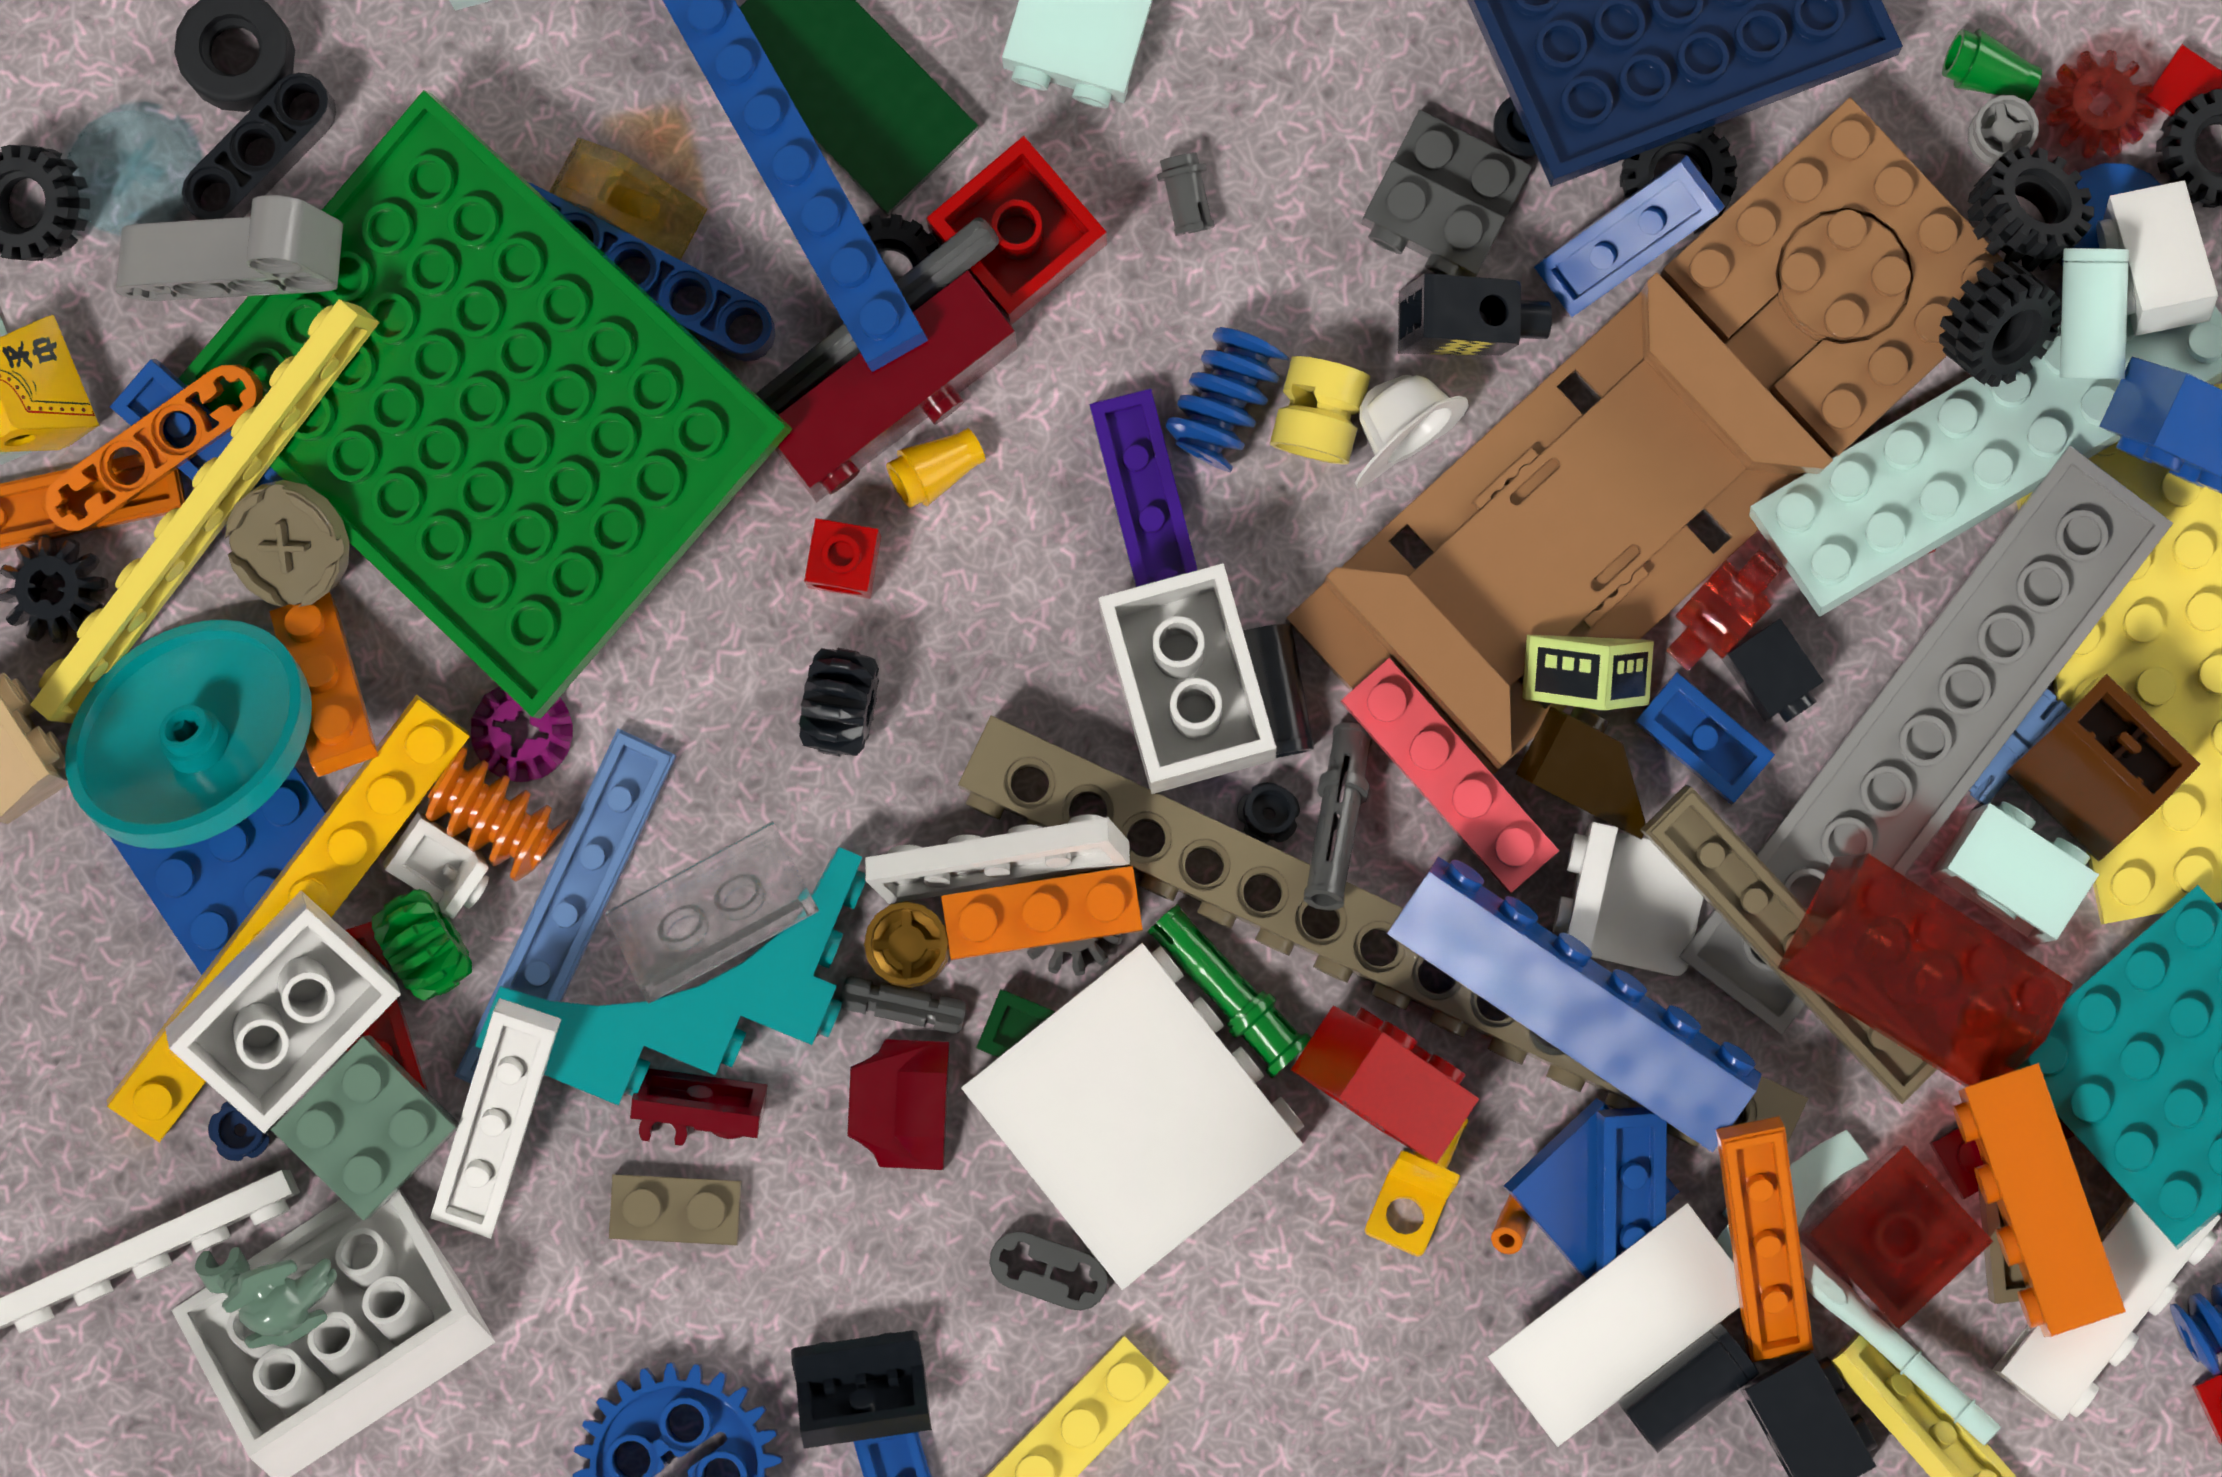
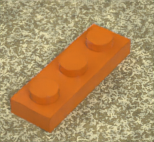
[269,591,379,777]
[941,866,1143,960]

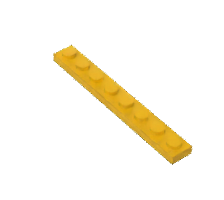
[106,694,470,1143]

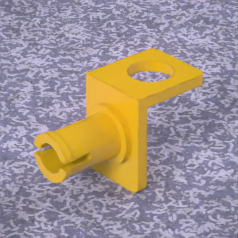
[1364,1119,1469,1257]

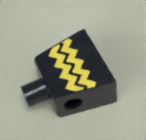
[1398,274,1552,356]

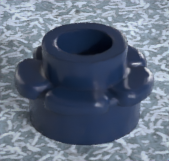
[208,1101,271,1161]

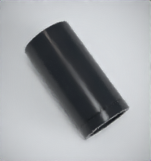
[1243,623,1314,758]
[1618,1323,1759,1453]

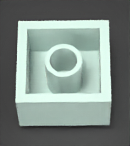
[1930,801,2099,945]

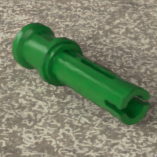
[1147,904,1312,1078]

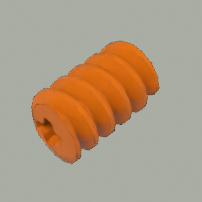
[426,746,569,882]

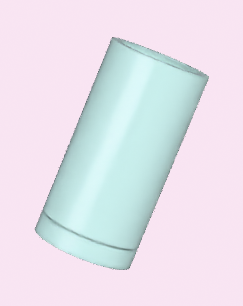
[2060,248,2129,379]

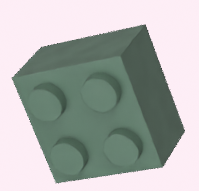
[271,1035,459,1221]

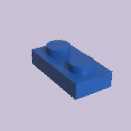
[1634,672,1775,805]

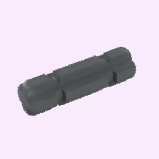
[840,976,966,1034]

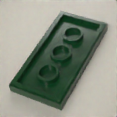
[739,0,979,216]

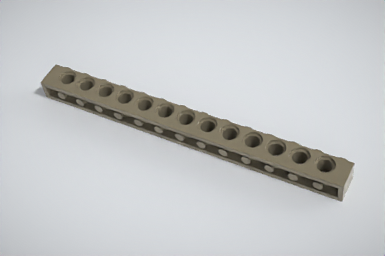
[958,715,1809,1147]

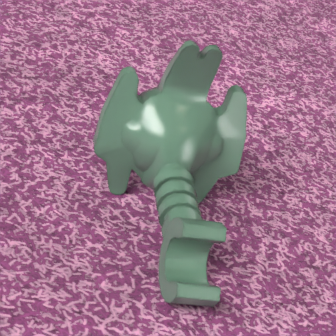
[195,1247,337,1349]

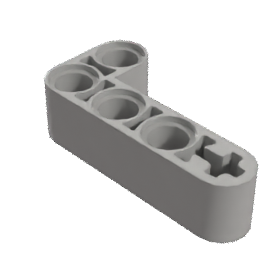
[116,195,343,301]

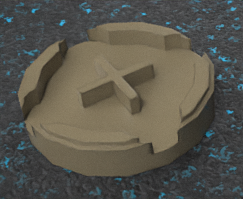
[225,480,350,607]

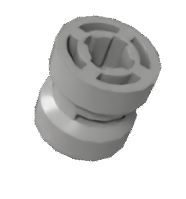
[1967,95,2039,167]

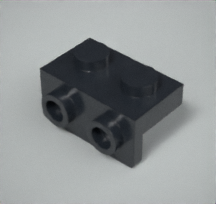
[791,1330,932,1449]

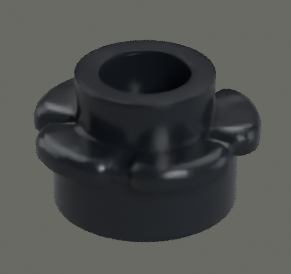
[1237,782,1300,844]

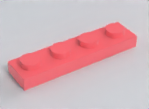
[1340,658,1559,894]

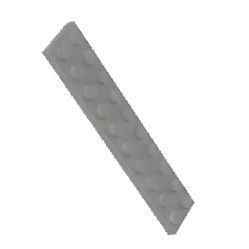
[1679,446,2173,1035]

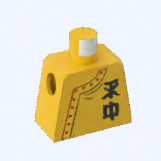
[0,315,99,452]

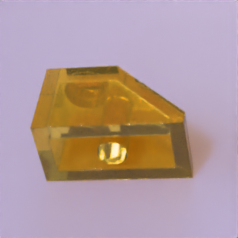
[549,137,708,260]

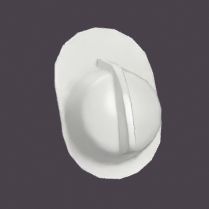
[1355,375,1469,489]

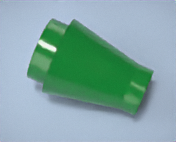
[1942,29,2042,103]

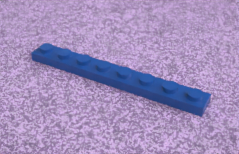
[662,0,928,372]

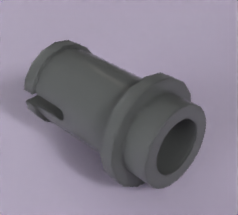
[1157,152,1215,236]

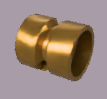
[864,902,950,988]

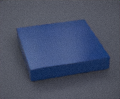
[1504,1098,1680,1279]

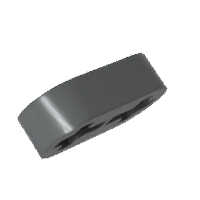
[989,1231,1108,1311]

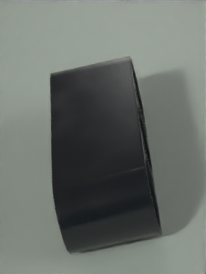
[182,72,336,220]

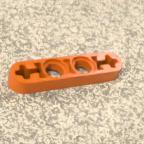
[45,365,263,531]

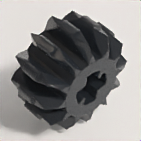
[0,535,109,644]
[799,647,879,757]

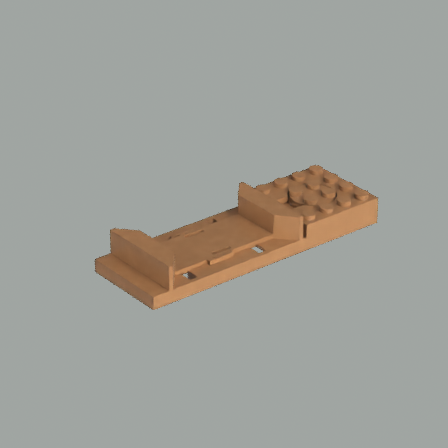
[1285,97,2004,775]

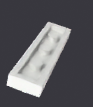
[865,814,1130,904]
[430,998,561,1239]

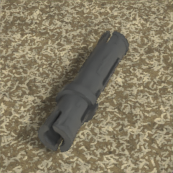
[1303,722,1373,910]

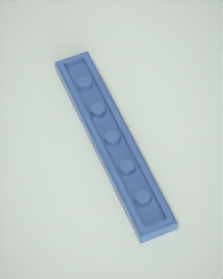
[454,729,677,1084]

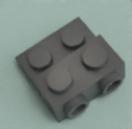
[1361,109,1532,277]

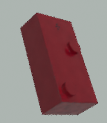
[775,270,1017,503]

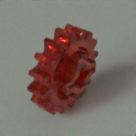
[1666,548,1782,671]

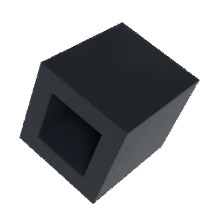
[1722,618,1824,723]

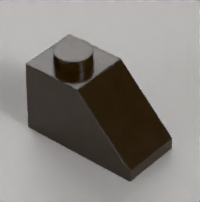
[1516,706,1646,840]

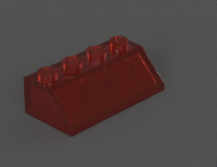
[1777,853,2073,1087]

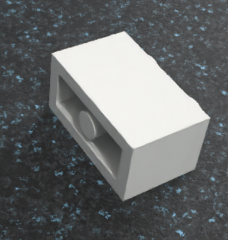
[2096,180,2218,336]

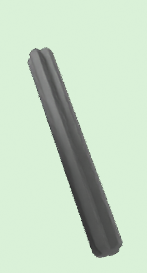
[755,217,999,415]

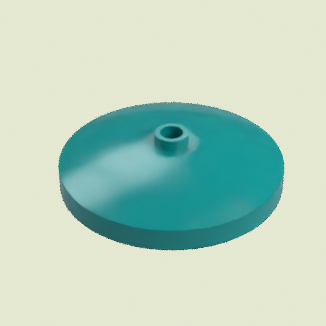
[65,620,312,849]

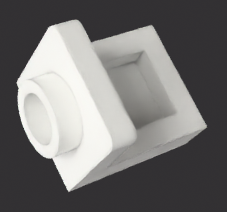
[382,811,489,919]

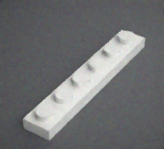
[0,1170,300,1334]

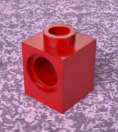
[804,518,882,599]

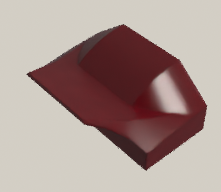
[847,1039,950,1170]

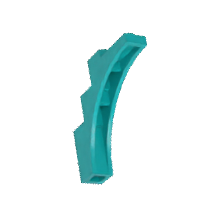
[475,847,866,1106]

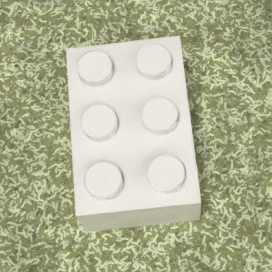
[1099,563,1276,794]
[165,890,401,1133]

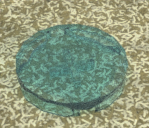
[67,110,192,237]

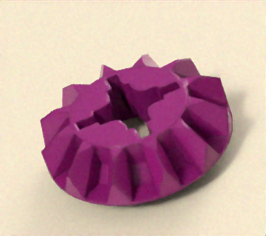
[471,686,573,782]

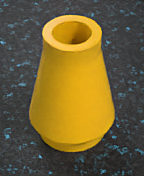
[886,428,986,508]

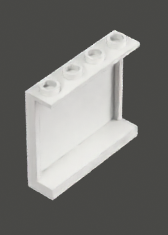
[961,943,1305,1290]

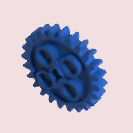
[572,1362,783,1477]

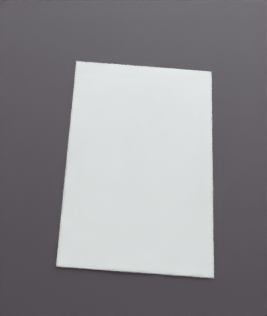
[1488,1203,1740,1447]

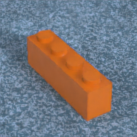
[1953,1063,2126,1337]

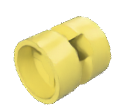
[1270,356,1371,465]

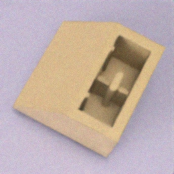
[0,672,68,824]

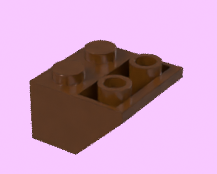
[2005,674,2201,861]

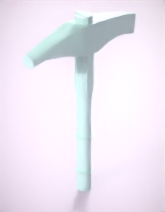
[1716,1130,2001,1446]

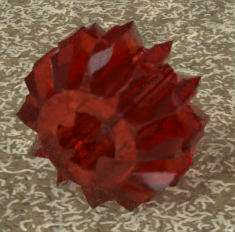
[2045,50,2154,158]

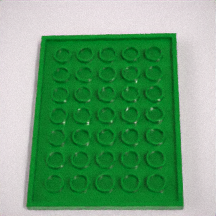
[179,90,792,719]

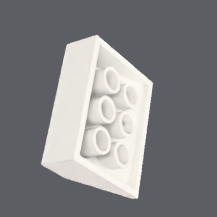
[171,1189,496,1477]

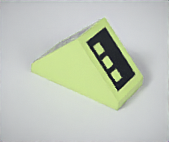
[1522,635,1654,711]

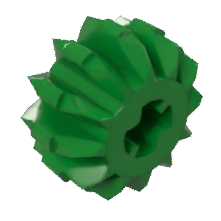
[372,889,472,1001]

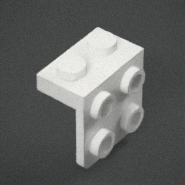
[1553,822,1703,977]

